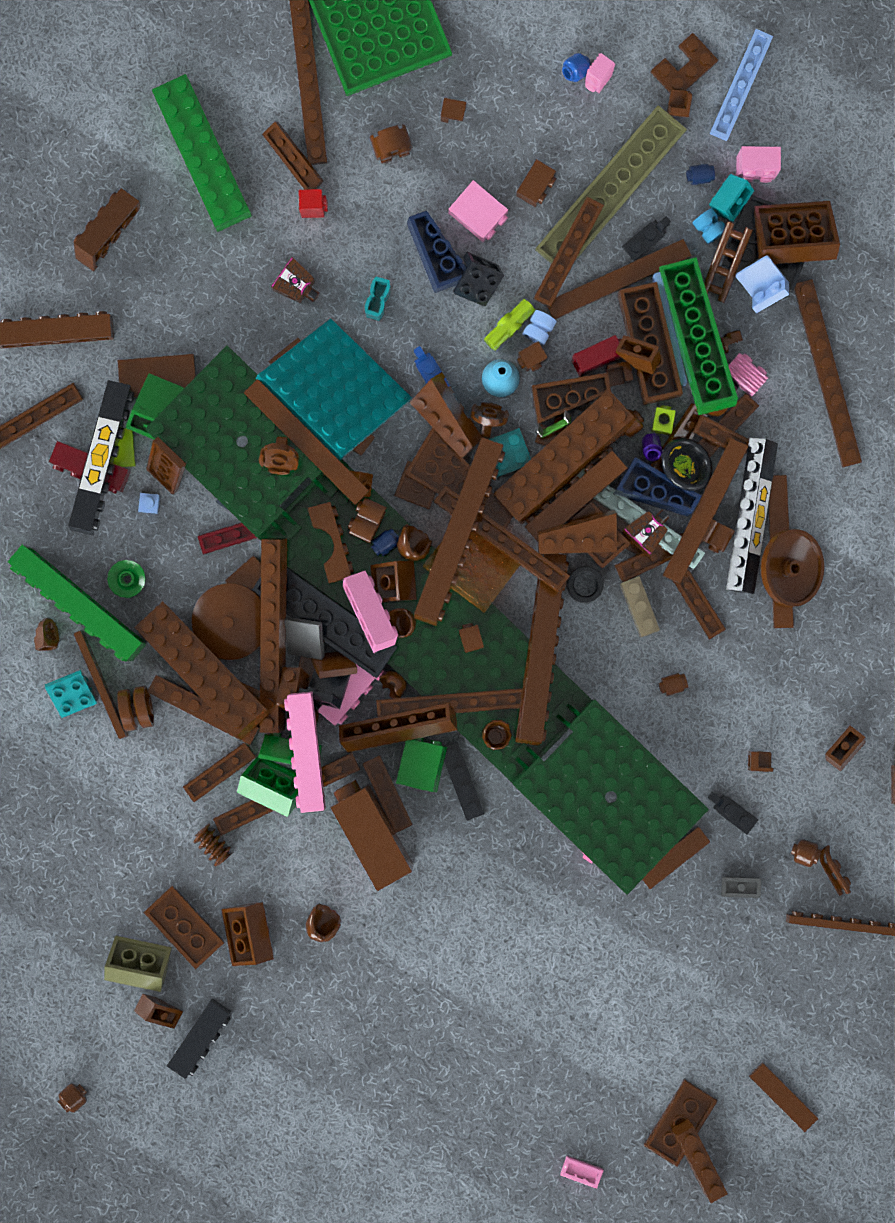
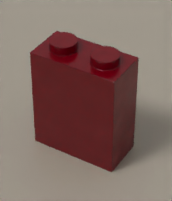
[571,335,621,377]

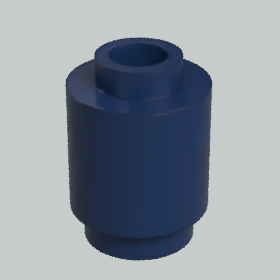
[686,164,715,185]
[371,529,399,556]

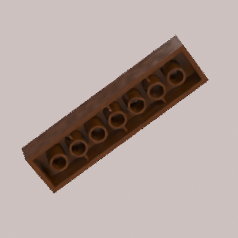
[493,389,637,524]
[134,601,269,740]

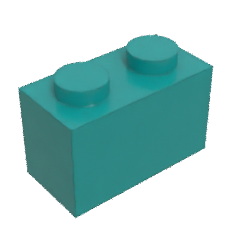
[709,174,754,222]

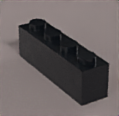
[167,998,231,1079]

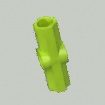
[484,299,535,351]

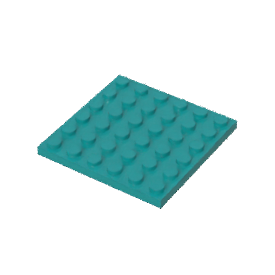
[256,318,412,461]

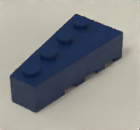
[407,211,466,293]
[613,457,702,517]

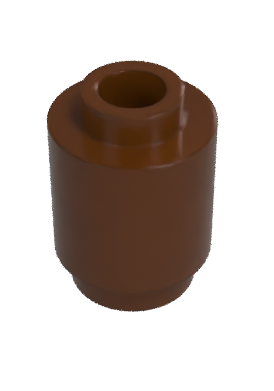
[658,673,688,696]

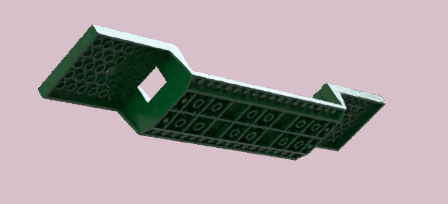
[145,345,709,895]

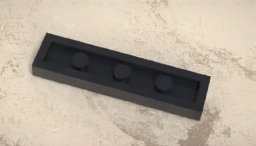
[444,742,485,821]

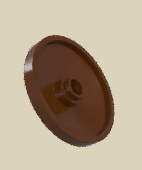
[761,529,824,607]
[192,583,261,660]

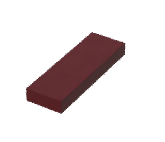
[197,523,257,555]

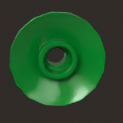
[107,560,146,598]

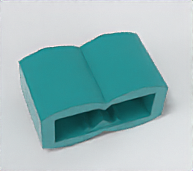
[365,276,391,321]

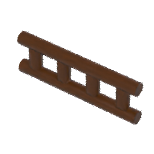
[704,221,753,303]

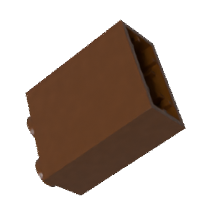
[330,779,414,891]

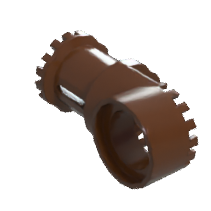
[720,330,743,354]

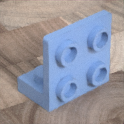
[736,255,789,313]

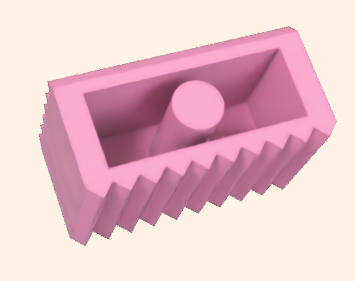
[585,53,615,93]
[729,353,769,397]

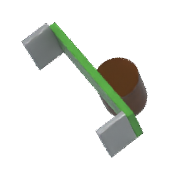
[537,410,571,438]

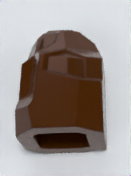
[34,618,59,651]

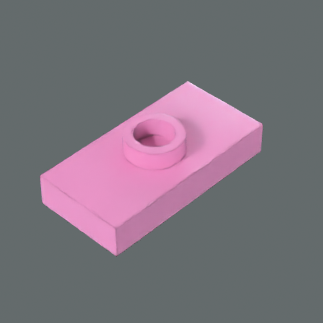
[560,1155,604,1189]

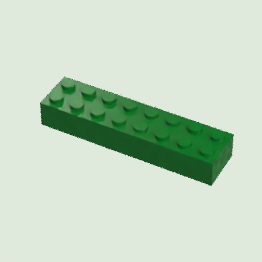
[152,74,252,232]
[659,257,738,415]
[8,544,147,662]

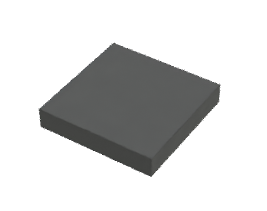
[285,617,325,660]

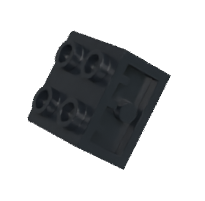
[453,251,504,306]
[298,669,351,709]

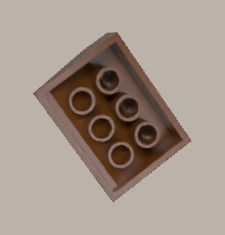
[754,201,840,264]

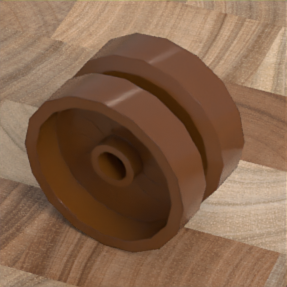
[117,685,154,732]

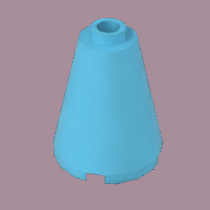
[482,359,520,397]

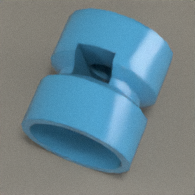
[692,208,725,245]

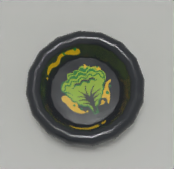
[661,437,713,491]

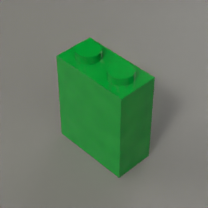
[396,737,447,792]

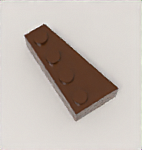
[538,510,617,554]

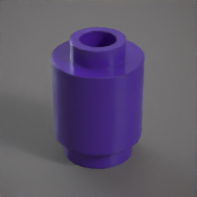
[641,433,662,461]

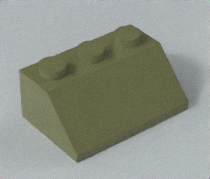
[104,936,172,992]

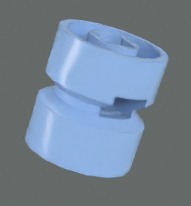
[523,310,557,346]

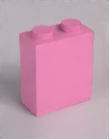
[448,180,508,242]

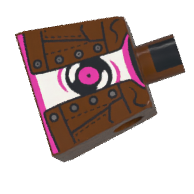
[271,257,320,303]
[622,510,670,558]

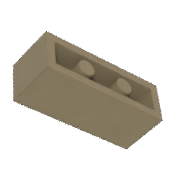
[620,576,660,638]

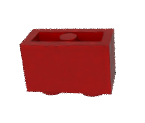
[299,189,328,218]

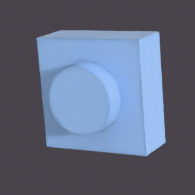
[138,493,160,514]

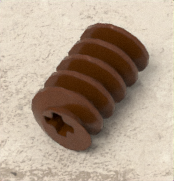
[193,823,234,867]

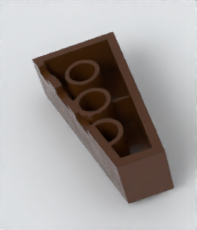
[74,188,140,272]
[410,372,482,458]
[531,373,611,425]

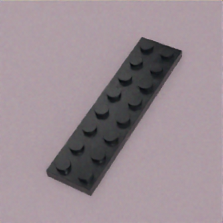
[252,567,399,678]

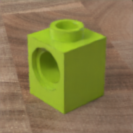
[651,405,676,436]

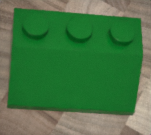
[258,733,323,765]
[237,755,299,817]

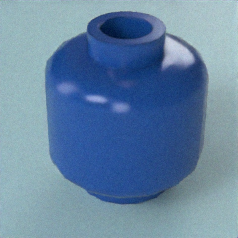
[562,53,591,82]

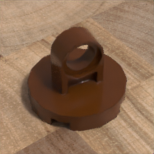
[470,402,509,439]
[259,436,299,475]

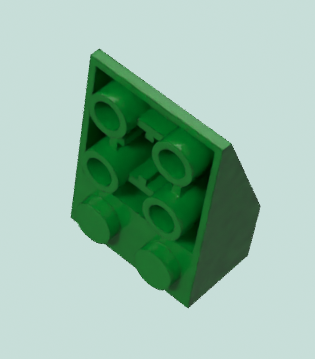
[125,373,184,439]

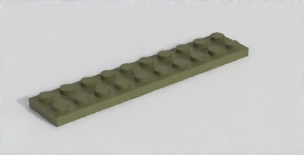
[535,105,687,264]

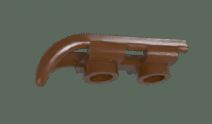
[819,845,851,896]

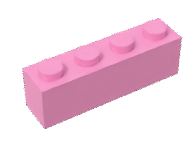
[343,570,398,653]
[318,664,385,726]

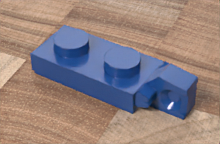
[414,346,450,387]

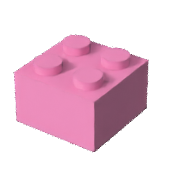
[736,146,781,183]

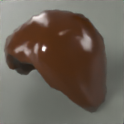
[397,524,432,561]
[306,903,341,942]

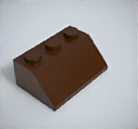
[221,902,274,966]

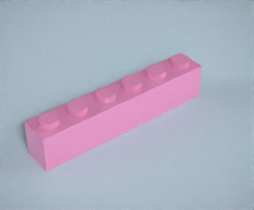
[284,691,326,813]

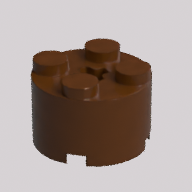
[369,125,413,164]

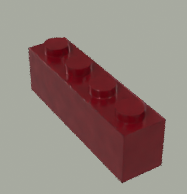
[49,441,131,494]

